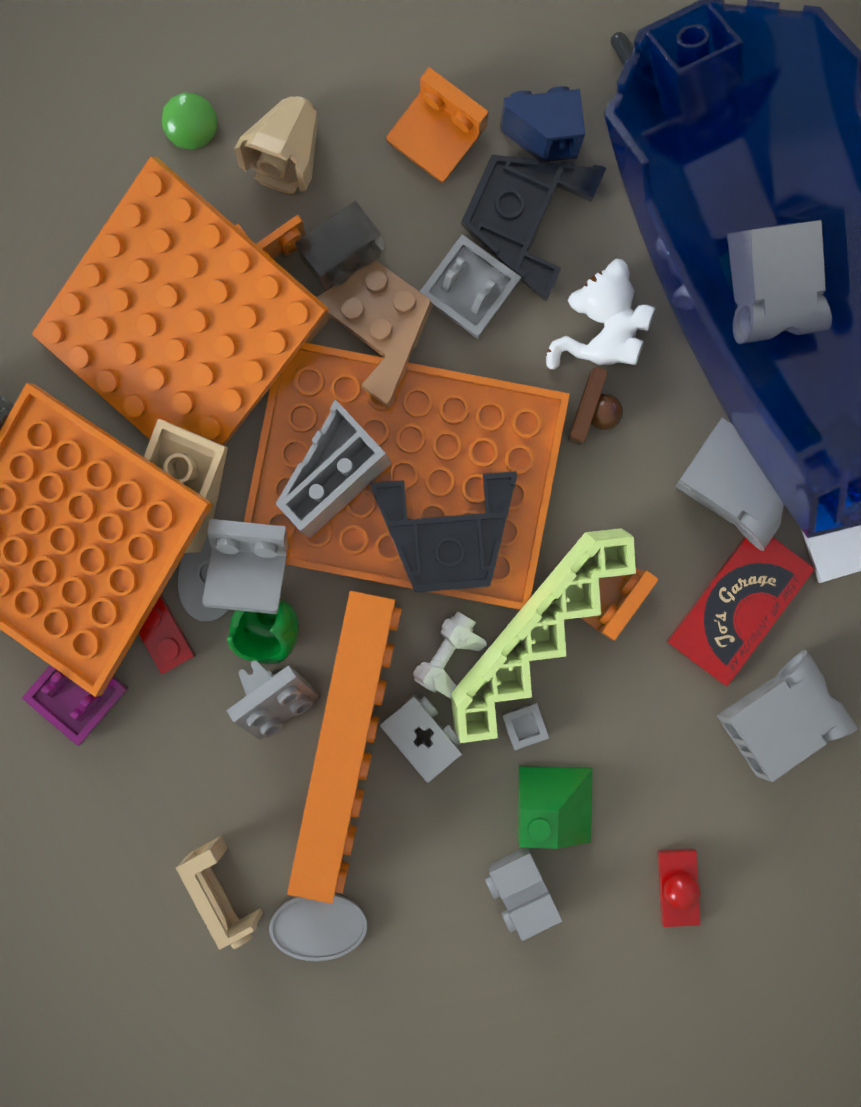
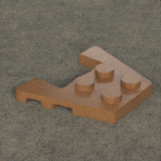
[305,260,433,409]

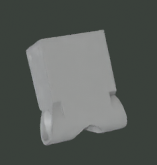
[727,220,832,344]
[675,418,815,551]
[716,650,859,782]

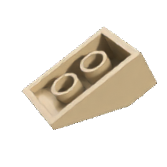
[144,419,228,553]

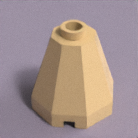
[234,96,318,195]

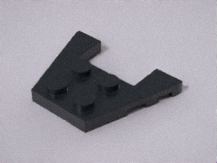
[461,155,606,301]
[370,471,517,592]

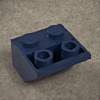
[500,86,585,162]

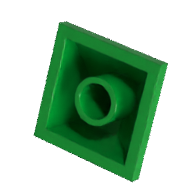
[517,766,593,849]

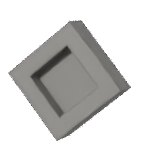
[501,702,549,751]

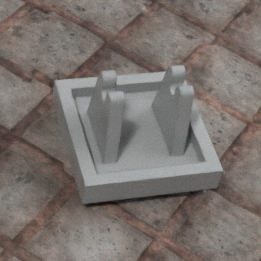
[420,234,521,339]
[226,661,320,740]

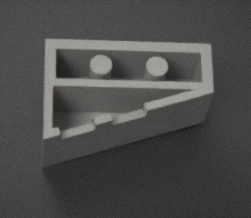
[276,399,392,538]

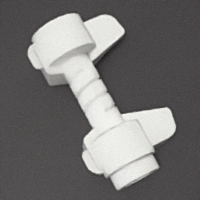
[413,611,487,698]

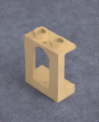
[176,835,263,950]

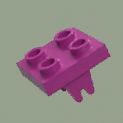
[22,665,129,746]

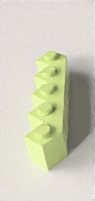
[451,528,636,743]

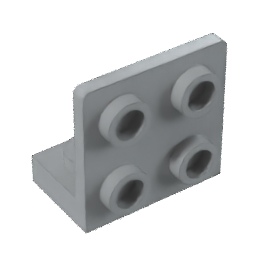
[202,519,289,614]

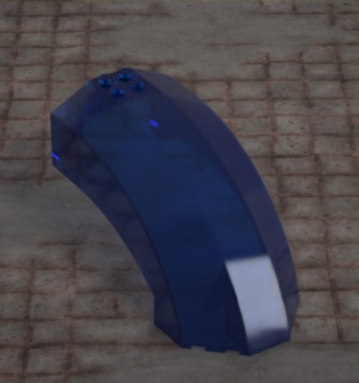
[604,0,861,538]

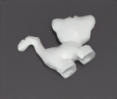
[546,258,656,370]

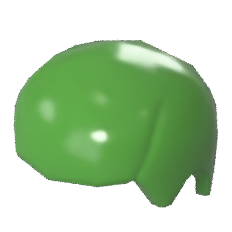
[161,92,218,151]

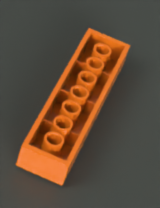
[287,591,402,904]

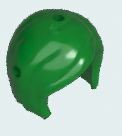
[227,599,299,665]

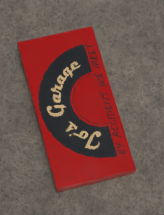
[666,537,815,687]

